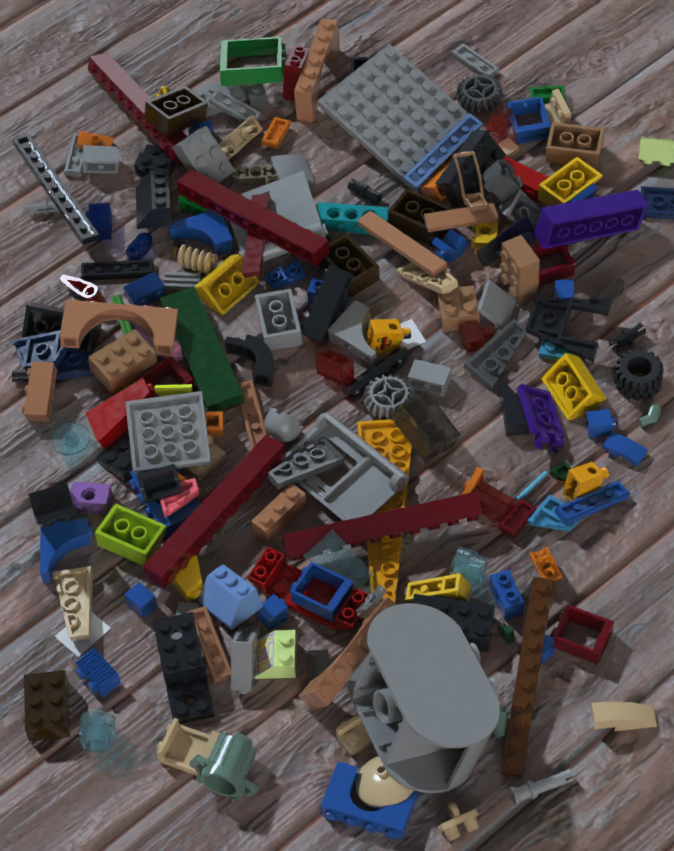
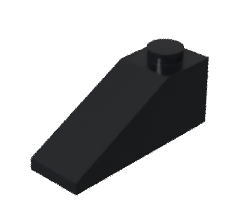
[499,378,529,436]

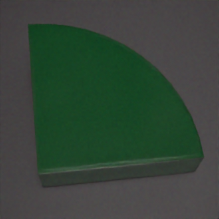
[550,461,572,481]
[497,623,514,644]

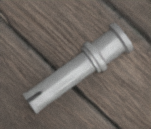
[509,769,574,805]

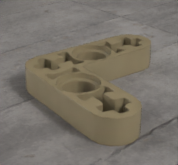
[231,165,278,185]

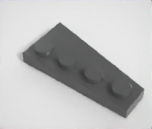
[464,319,527,391]
[268,437,344,489]

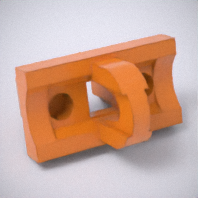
[529,546,562,583]

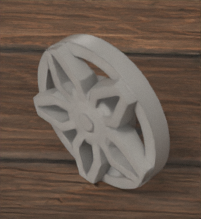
[356,585,386,619]

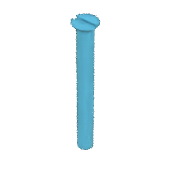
[514,471,548,502]

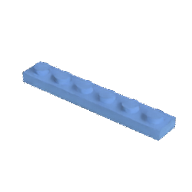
[402,113,483,191]

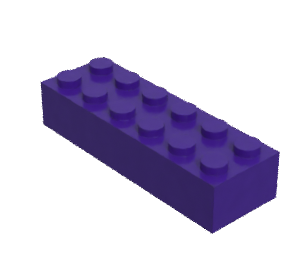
[534,190,648,249]

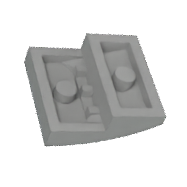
[271,155,315,185]

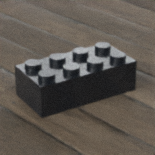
[435,130,506,208]
[412,594,495,652]

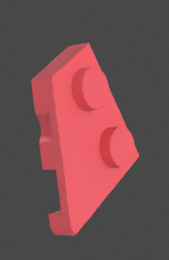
[160,478,200,517]

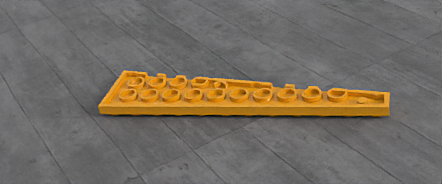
[357,417,415,603]

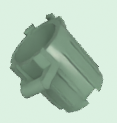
[189,731,259,801]

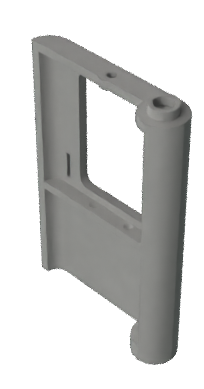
[278,412,409,521]

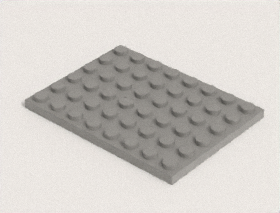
[317,43,489,193]

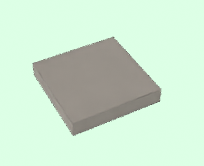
[477,280,516,330]

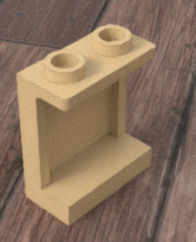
[156,718,221,775]

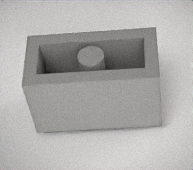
[82,145,119,174]
[408,359,451,397]

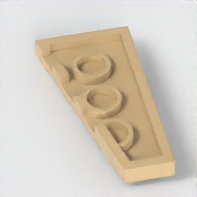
[396,262,459,294]
[53,566,93,642]

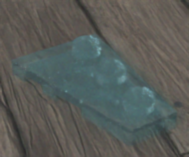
[303,530,374,588]

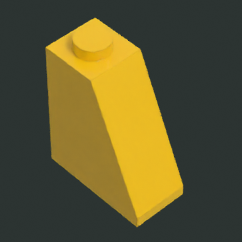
[172,556,203,603]

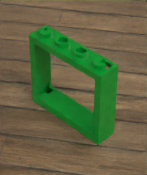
[220,36,286,86]

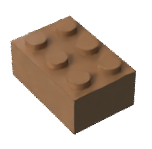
[546,122,604,169]
[500,235,540,303]
[88,329,158,394]

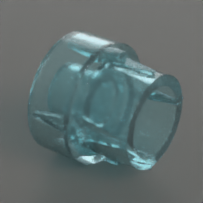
[449,546,488,585]
[79,710,116,752]

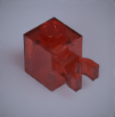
[486,105,513,140]
[459,321,494,353]

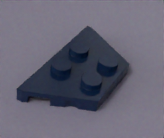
[12,330,69,371]

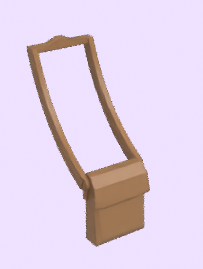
[453,151,488,211]

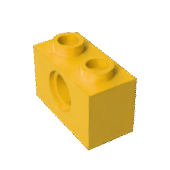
[471,221,498,254]

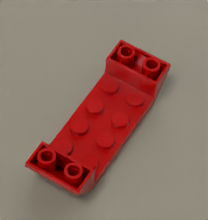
[247,547,369,631]

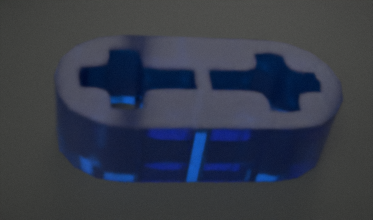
[126,233,153,261]

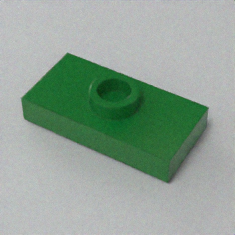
[530,86,566,103]

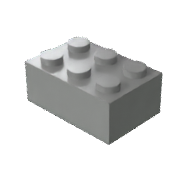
[172,126,235,183]
[255,289,302,351]

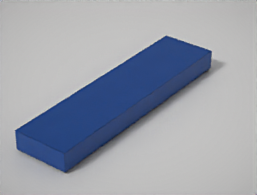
[555,480,630,525]

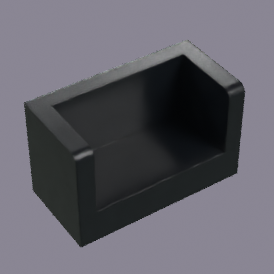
[137,464,183,503]

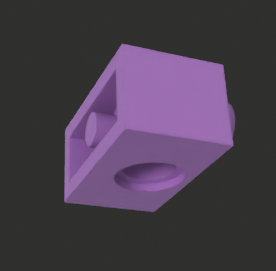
[70,481,113,515]

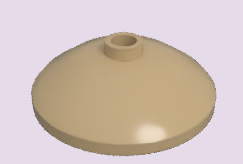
[355,756,413,809]

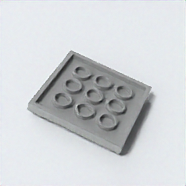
[125,391,211,474]

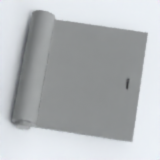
[231,171,328,262]

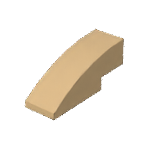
[591,702,657,731]

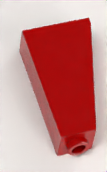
[85,378,156,449]

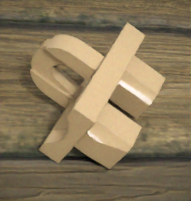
[438,802,479,842]

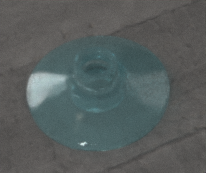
[52,423,90,455]

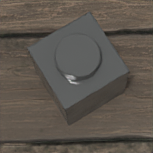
[246,84,268,111]

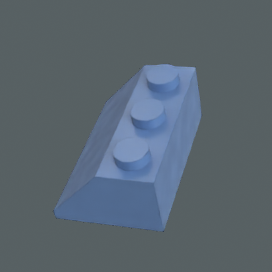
[198,564,264,630]

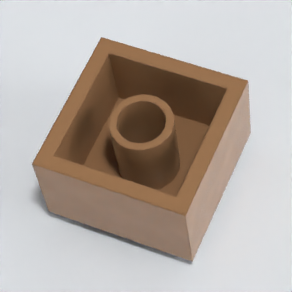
[437,285,480,333]

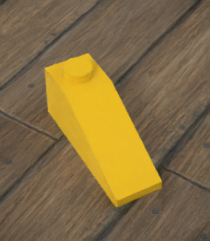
[405,573,472,602]

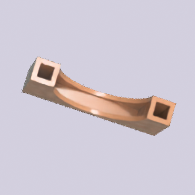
[294,18,340,122]
[60,300,178,356]
[298,597,397,710]

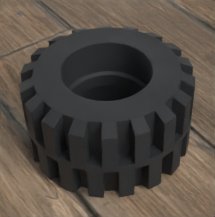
[614,349,664,401]

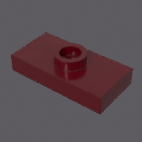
[498,499,537,539]

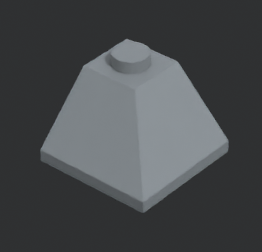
[499,189,541,228]

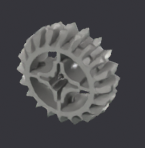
[363,374,415,420]

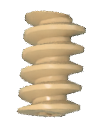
[177,244,218,275]

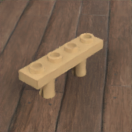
[218,116,263,160]

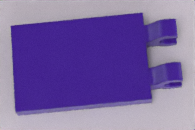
[516,384,565,453]

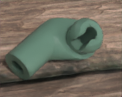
[638,403,661,427]

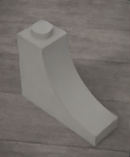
[328,300,378,366]
[231,626,260,694]

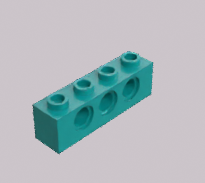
[317,202,389,234]

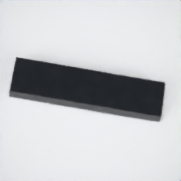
[81,259,154,281]

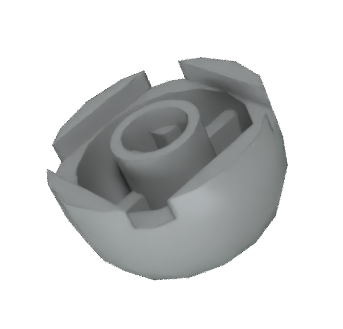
[264,408,303,443]

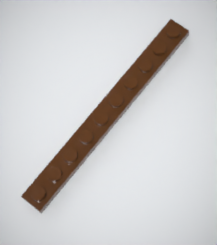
[501,577,554,778]

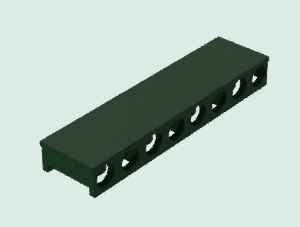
[160,286,245,412]

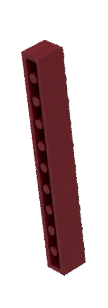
[88,52,188,165]
[177,170,330,266]
[143,435,286,589]
[282,491,483,561]

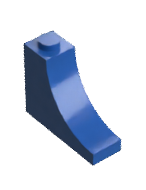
[168,211,234,256]
[40,518,94,583]

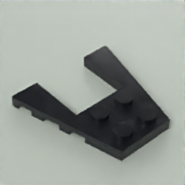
[525,296,613,362]

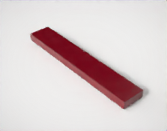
[242,193,271,278]

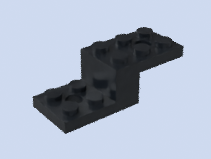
[27,483,77,527]
[153,612,215,724]

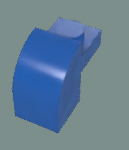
[432,229,470,263]

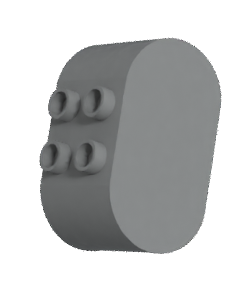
[347,603,500,793]

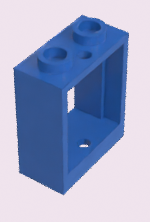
[507,96,551,144]
[290,561,354,622]

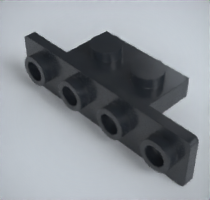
[476,216,534,267]

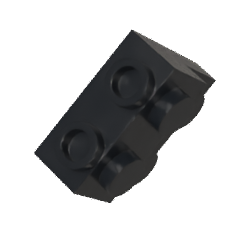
[134,145,176,176]
[98,435,133,484]

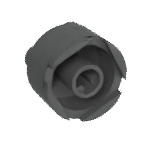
[481,159,523,202]

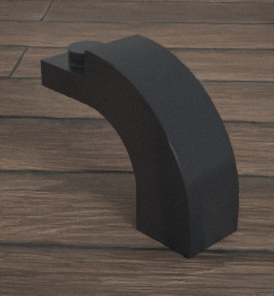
[225,334,275,387]

